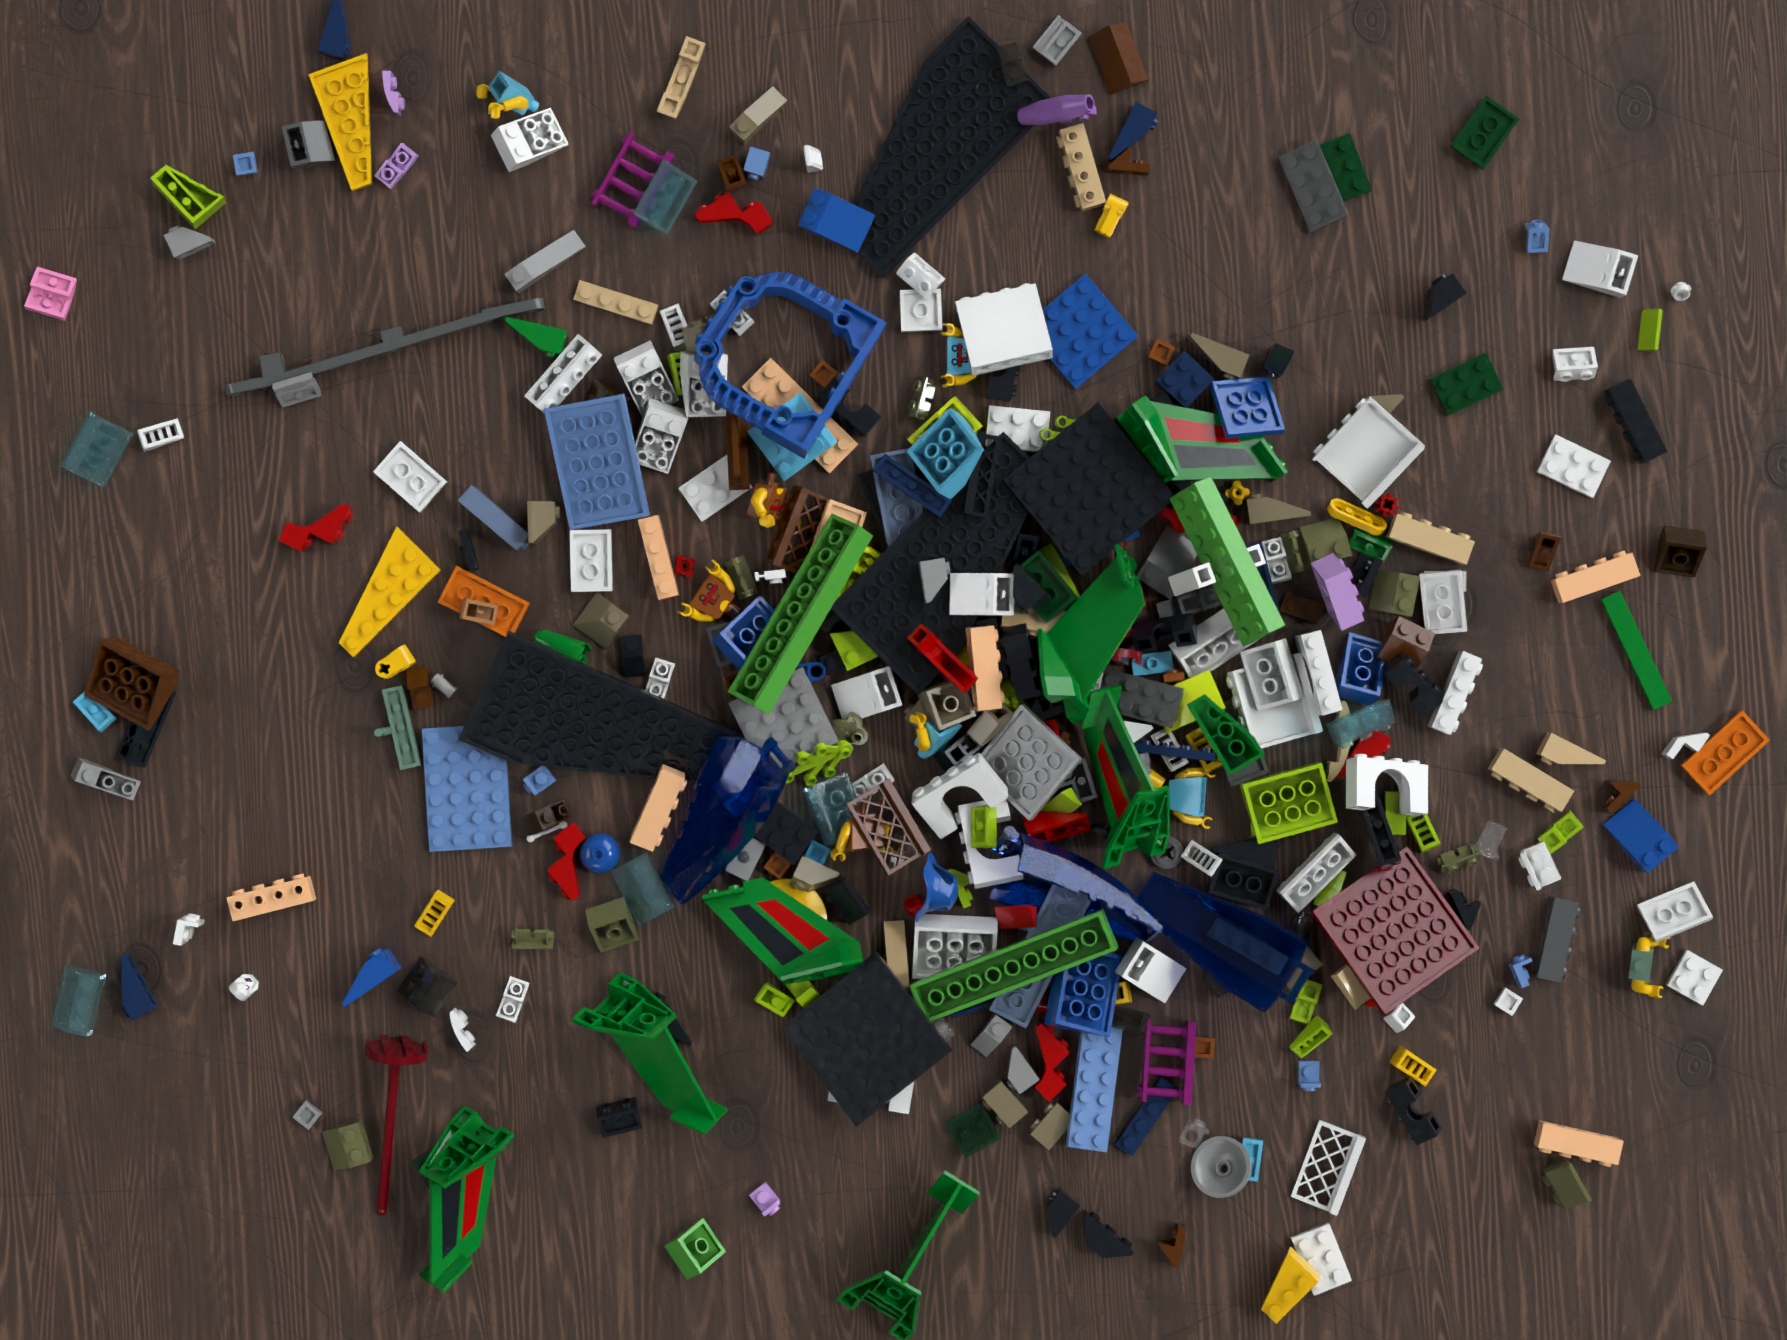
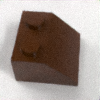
[1376,616,1435,667]

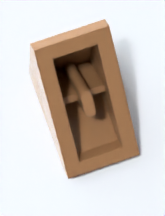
[460,598,499,625]

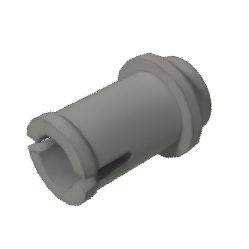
[430,673,457,698]

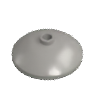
[1191,1136,1251,1198]

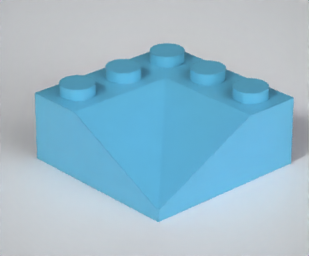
[747,392,837,481]
[907,408,984,499]

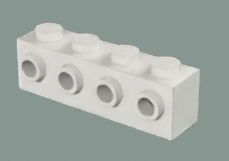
[525,334,602,414]
[1427,651,1483,735]

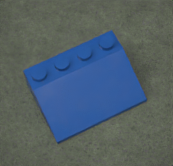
[1044,953,1123,1037]

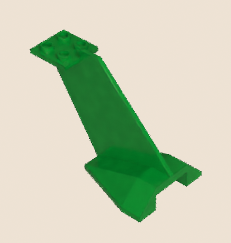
[1037,544,1145,724]
[572,972,727,1135]
[836,1171,980,1340]

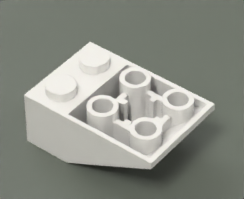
[491,108,569,172]
[1562,241,1638,298]
[614,340,679,416]
[680,352,728,417]
[635,398,688,474]
[949,573,1014,616]
[831,666,902,720]
[1115,937,1186,1003]

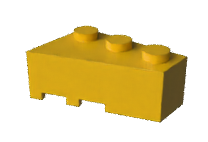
[1261,1246,1320,1324]

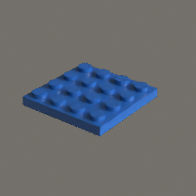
[1043,274,1138,390]

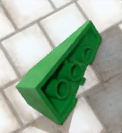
[1187,694,1265,776]

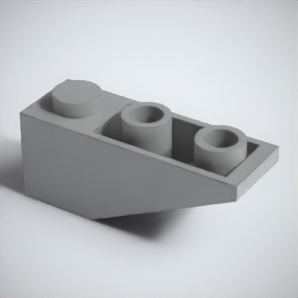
[71,757,141,800]

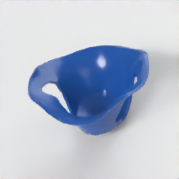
[915,853,958,922]

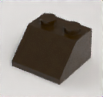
[1654,525,1707,577]

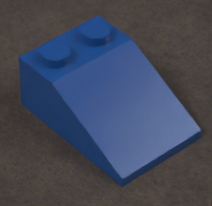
[798,188,875,253]
[712,595,774,670]
[1335,632,1385,706]
[1602,799,1679,873]
[342,948,402,1007]

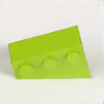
[150,165,226,230]
[830,631,878,671]

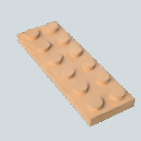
[742,358,858,474]

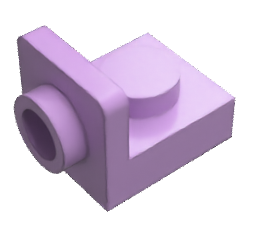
[749,1182,781,1216]

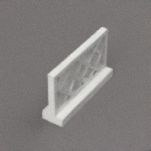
[1291,1119,1366,1216]

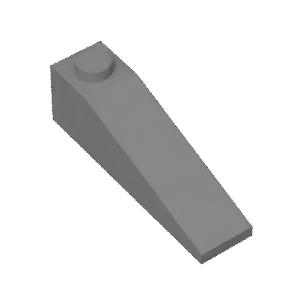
[505,230,586,294]

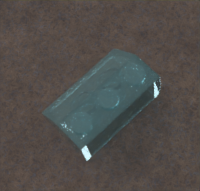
[633,160,697,235]
[61,411,133,488]
[1326,699,1395,749]
[803,772,859,846]
[610,852,675,925]
[51,965,106,1037]

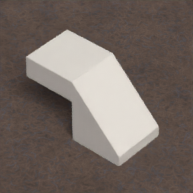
[1661,732,1710,759]

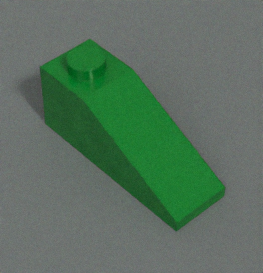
[505,317,568,359]

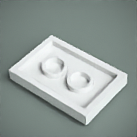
[985,405,1050,452]
[1536,434,1611,498]
[373,441,447,513]
[679,455,753,522]
[570,529,613,592]
[1419,570,1467,634]
[1637,882,1713,943]
[1290,1222,1352,1296]

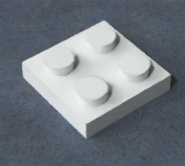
[900,289,942,332]
[1666,949,1723,1005]

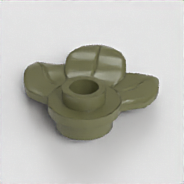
[830,712,868,745]

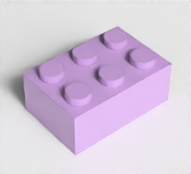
[1311,553,1364,631]

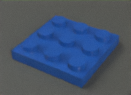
[1210,377,1285,439]

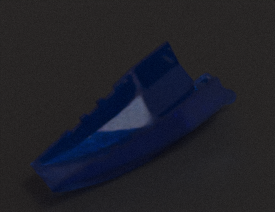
[660,737,796,904]
[988,826,1163,943]
[1132,872,1315,1013]

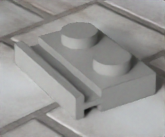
[1033,15,1082,67]
[272,372,322,408]

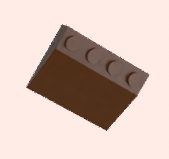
[84,637,180,730]

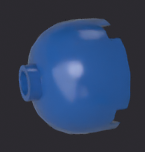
[580,833,621,874]

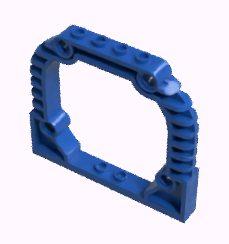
[694,272,887,459]

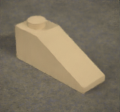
[1536,732,1606,765]

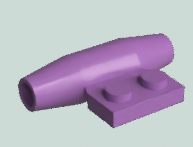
[1017,94,1097,125]

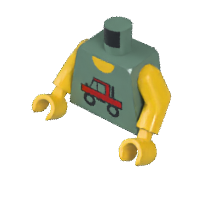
[1628,937,1670,998]

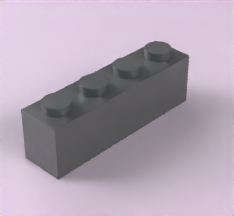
[1533,896,1580,983]

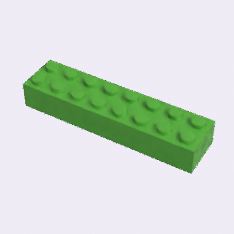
[1169,477,1285,647]

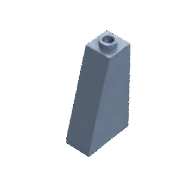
[458,485,530,551]

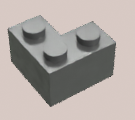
[1058,758,1098,803]

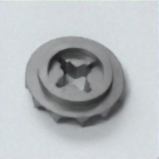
[1151,836,1183,869]

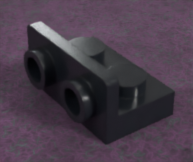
[1351,553,1383,598]
[596,1097,643,1138]

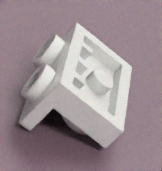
[896,252,945,299]
[1552,347,1598,382]
[1518,841,1561,891]
[173,913,205,946]

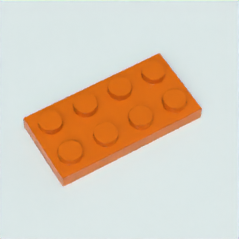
[438,566,530,637]
[1680,710,1770,796]

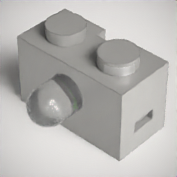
[724,833,766,881]

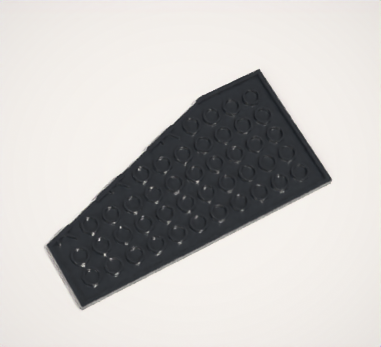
[854,16,1051,279]
[831,432,1030,695]
[458,630,736,786]

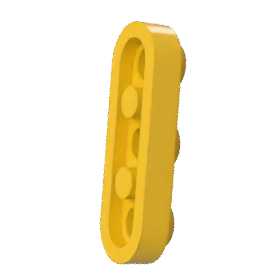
[1327,498,1387,536]

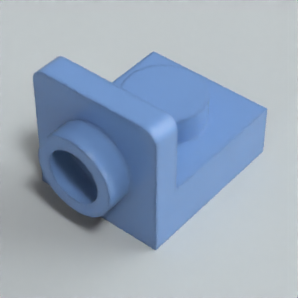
[1525,220,1550,253]
[523,766,557,796]
[1508,954,1532,988]
[1298,1060,1321,1091]

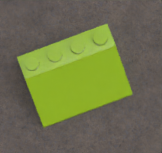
[1240,762,1338,844]

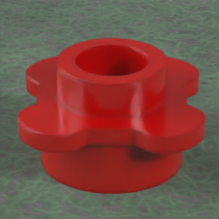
[673,555,696,577]
[904,894,925,917]

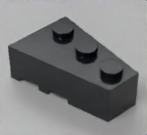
[999,623,1042,701]

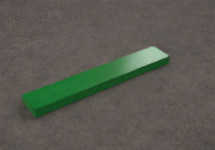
[1600,591,1673,710]

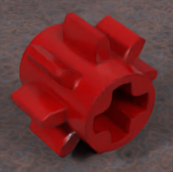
[1373,492,1400,517]

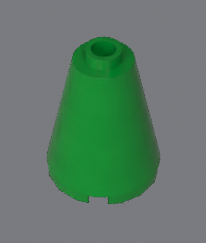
[533,629,592,664]

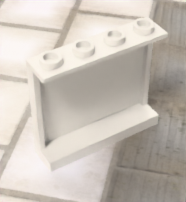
[955,283,1053,376]
[1312,396,1425,509]
[1226,652,1323,748]

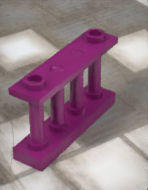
[591,131,676,230]
[1137,1018,1197,1105]

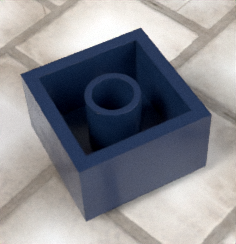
[1154,351,1214,408]

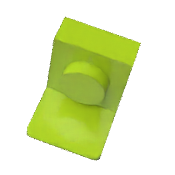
[947,868,973,908]
[786,981,821,1009]
[754,982,795,1017]

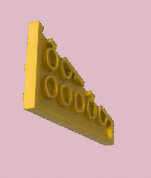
[309,53,372,191]
[339,526,441,657]

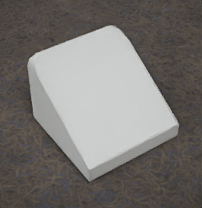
[1384,1003,1415,1033]

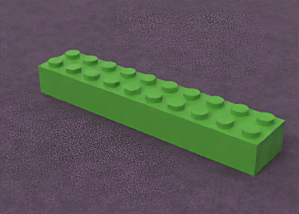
[728,513,873,715]
[909,909,1118,1021]

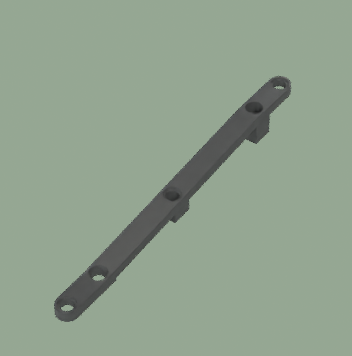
[225,299,545,396]

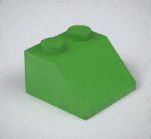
[664,1218,726,1280]

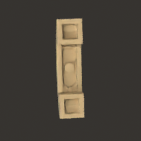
[657,36,706,119]
[1325,700,1352,782]
[884,920,910,994]

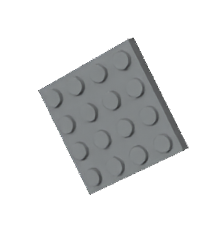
[729,667,839,778]
[981,704,1082,821]

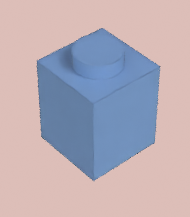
[743,147,771,181]

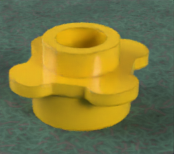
[1225,481,1250,505]

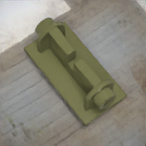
[908,377,936,421]
[1280,530,1310,574]
[725,555,759,600]
[1436,844,1481,874]
[512,928,555,949]

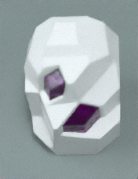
[229,974,259,1001]

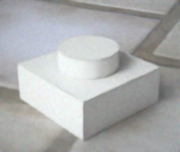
[1494,987,1523,1016]

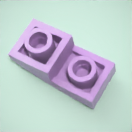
[382,71,405,116]
[375,143,419,189]

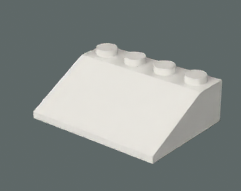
[912,914,998,979]

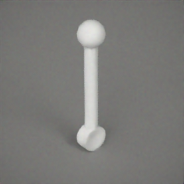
[527,821,567,842]

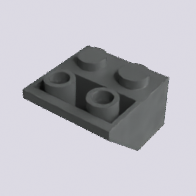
[281,121,335,171]

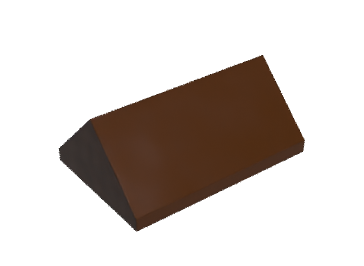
[1088,22,1149,95]

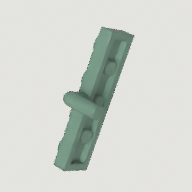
[374,685,421,770]

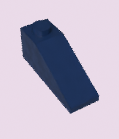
[318,0,352,61]
[1107,102,1158,162]
[121,952,158,1020]

